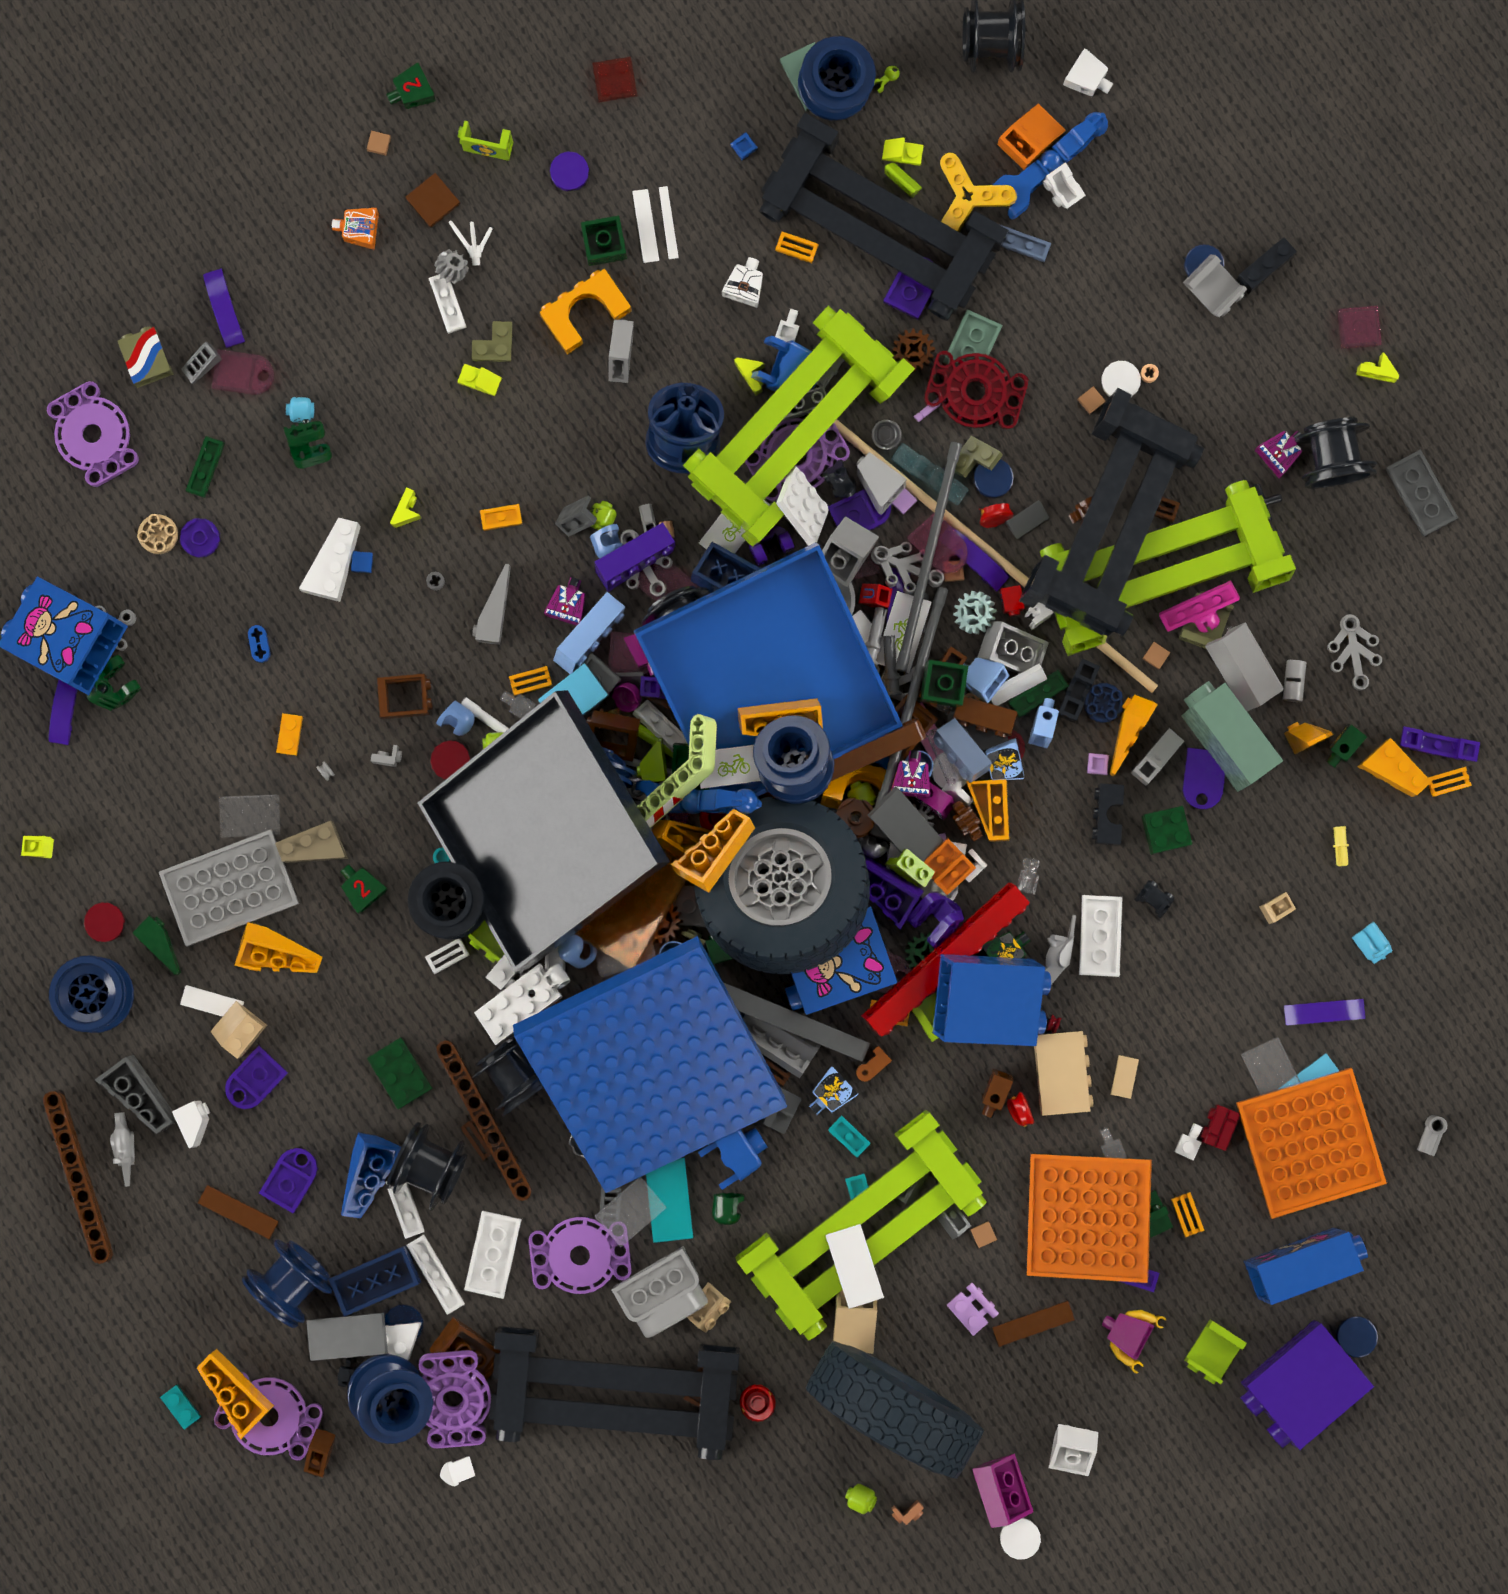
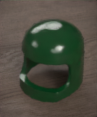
[712,1193,745,1225]

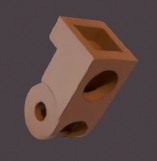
[856,1046,892,1082]

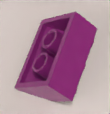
[972,1453,1033,1528]

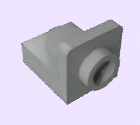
[371,745,402,767]

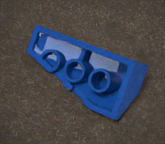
[341,1133,401,1218]

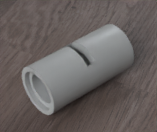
[1282,660,1307,702]

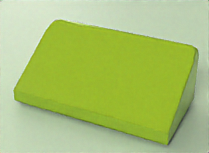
[884,162,922,198]

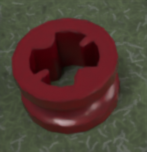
[1045,1014,1061,1034]

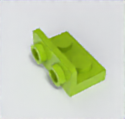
[885,849,935,888]

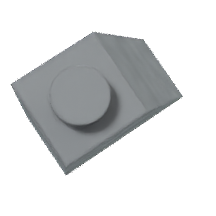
[609,319,634,383]
[856,452,907,515]

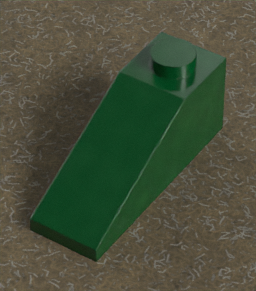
[133,916,181,975]

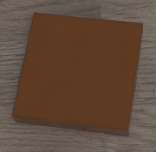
[405,173,460,228]

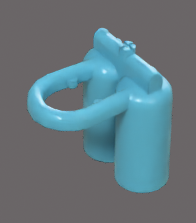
[1352,922,1393,964]

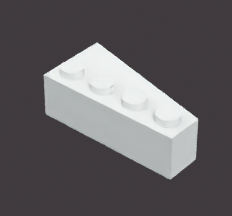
[299,518,361,602]

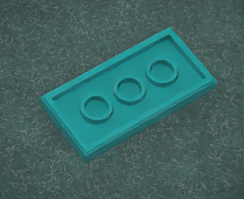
[646,1158,693,1243]

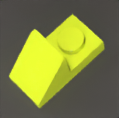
[882,138,924,166]
[1356,353,1399,383]
[734,357,765,396]
[458,364,502,396]
[390,487,421,528]
[21,836,54,858]

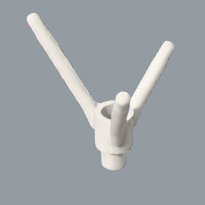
[449,221,493,266]

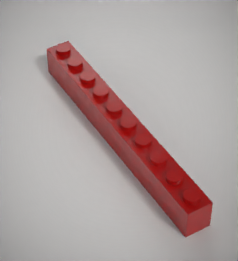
[861,882,1030,1037]

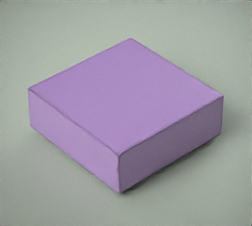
[892,489,917,515]
[1087,753,1109,775]

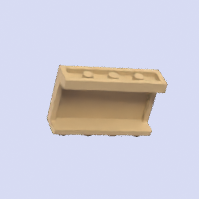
[1034,1031,1093,1116]

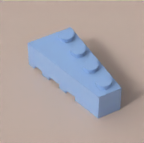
[553,592,625,674]

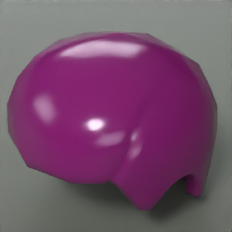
[612,682,642,713]

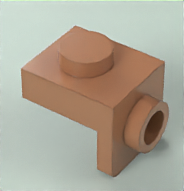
[892,1500,924,1525]

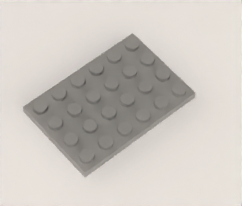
[159,829,299,947]

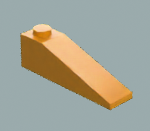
[1110,695,1158,776]
[1284,722,1333,754]
[234,922,322,973]

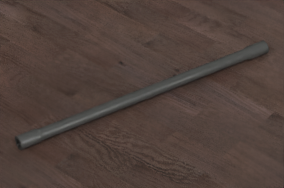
[895,442,962,672]
[875,587,948,806]

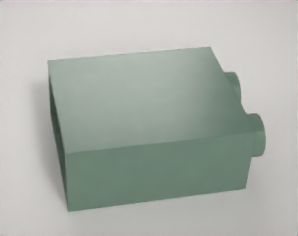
[1181,681,1283,792]

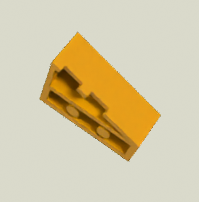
[1357,738,1431,797]

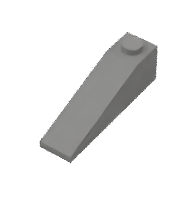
[473,564,511,645]

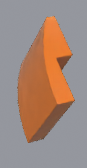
[923,838,976,895]

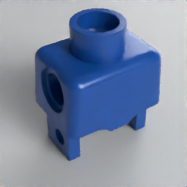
[751,336,817,392]
[698,1127,768,1190]

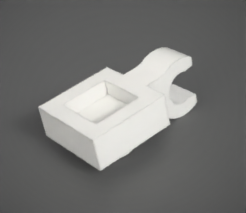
[775,309,799,342]
[1174,1123,1202,1160]

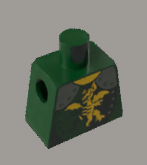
[1325,724,1367,768]
[982,931,1030,958]

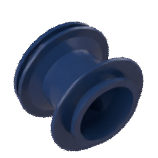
[798,36,876,120]
[753,715,834,804]
[49,955,134,1033]
[242,1239,332,1328]
[347,1354,433,1444]

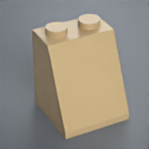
[211,1001,267,1059]
[833,1290,877,1354]

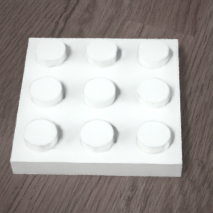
[776,466,829,546]

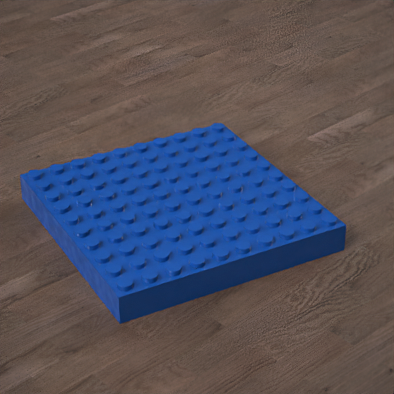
[633,542,903,814]
[513,936,787,1193]

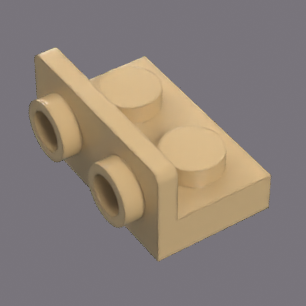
[687,1282,731,1332]

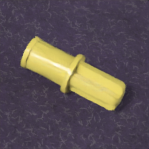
[1333,826,1349,866]

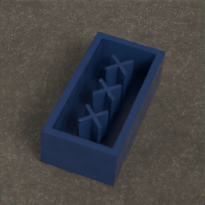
[691,541,760,593]
[329,1245,421,1317]

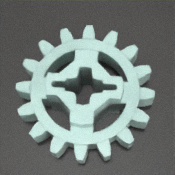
[953,591,997,634]

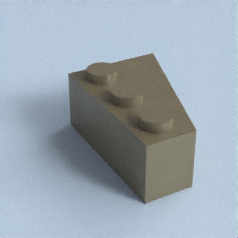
[275,821,348,863]

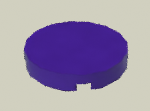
[550,152,589,191]
[180,518,220,558]

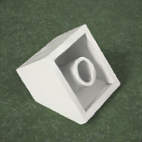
[172,1101,210,1148]
[1049,1424,1098,1476]

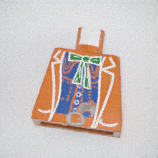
[332,208,379,249]

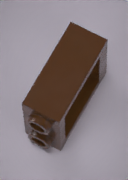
[377,674,433,719]
[587,710,641,762]

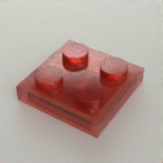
[592,57,637,102]

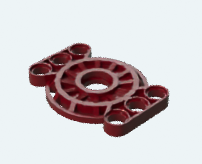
[924,351,1028,430]

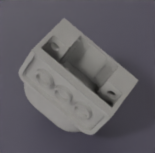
[612,1246,708,1338]

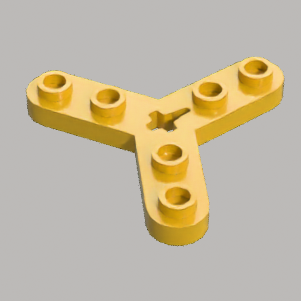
[940,153,1017,232]

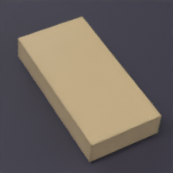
[1110,1055,1139,1099]

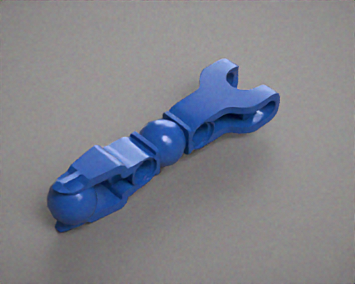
[993,112,1108,220]
[635,780,762,820]

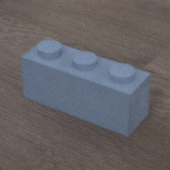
[933,718,992,783]

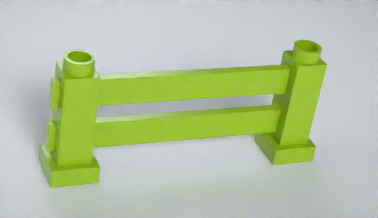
[683,305,915,547]
[1040,480,1296,656]
[735,1110,987,1341]

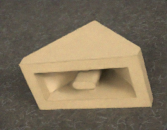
[1259,892,1296,924]

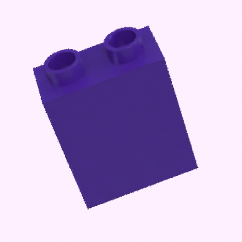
[1240,1320,1374,1450]

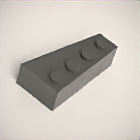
[95,1055,176,1134]

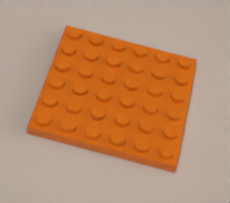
[1236,1068,1387,1219]
[1027,1154,1152,1283]

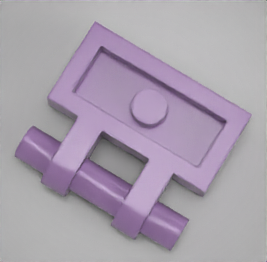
[946,1283,999,1336]

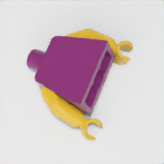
[1102,1310,1166,1373]

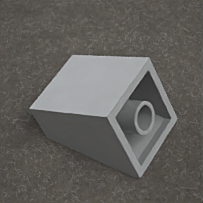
[822,516,879,587]

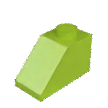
[637,738,668,782]

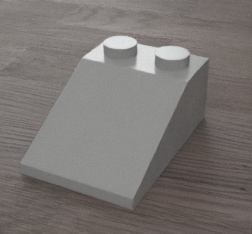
[977,621,1049,674]

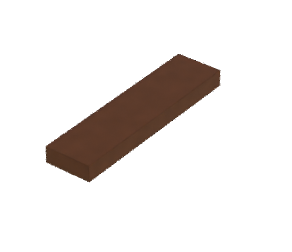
[198,1185,279,1239]
[992,1300,1075,1347]

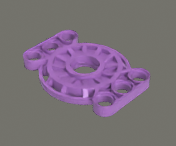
[47,381,139,487]
[745,418,850,501]
[529,1217,632,1294]
[419,1350,491,1448]
[214,1372,324,1460]

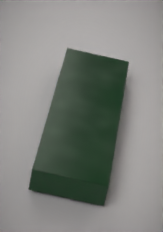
[185,436,225,498]
[1008,670,1069,718]

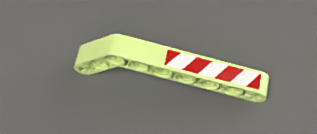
[637,714,717,828]

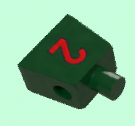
[386,62,436,109]
[341,864,389,914]

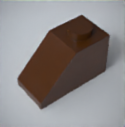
[304,1429,336,1478]

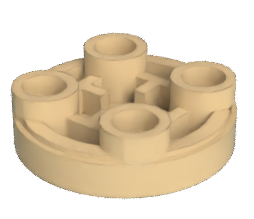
[137,514,178,554]

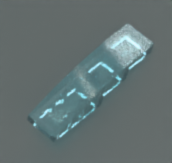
[891,443,969,505]

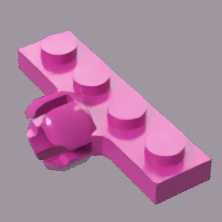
[1159,581,1240,633]

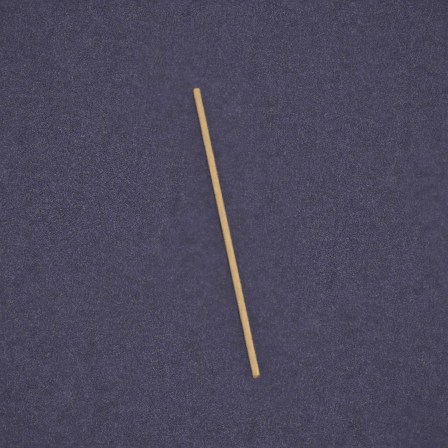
[834,419,1158,693]

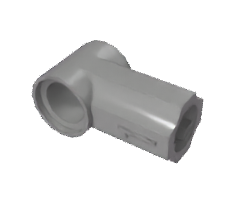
[1417,1115,1448,1156]

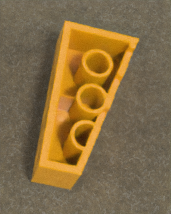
[738,698,823,736]
[671,809,755,893]
[197,1349,274,1439]

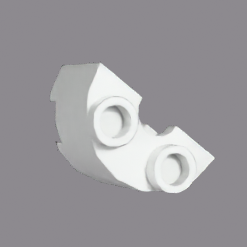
[1042,162,1086,209]

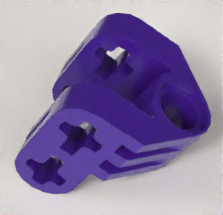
[749,525,794,566]
[907,892,964,948]

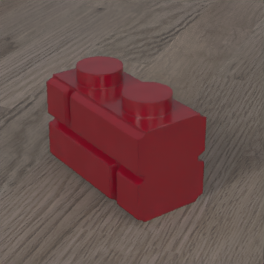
[1200,1105,1240,1151]

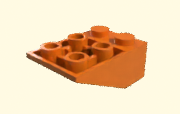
[997,103,1066,170]

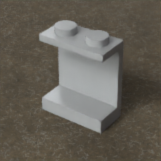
[1183,254,1247,317]

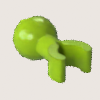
[874,66,900,93]

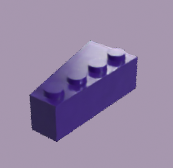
[594,522,675,592]
[864,855,924,929]

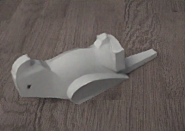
[1045,915,1076,985]
[110,1112,135,1187]

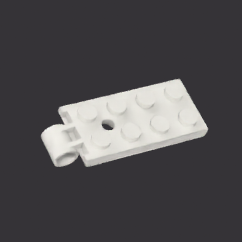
[474,963,571,1045]

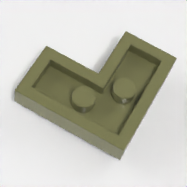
[472,321,513,362]
[955,436,1003,478]

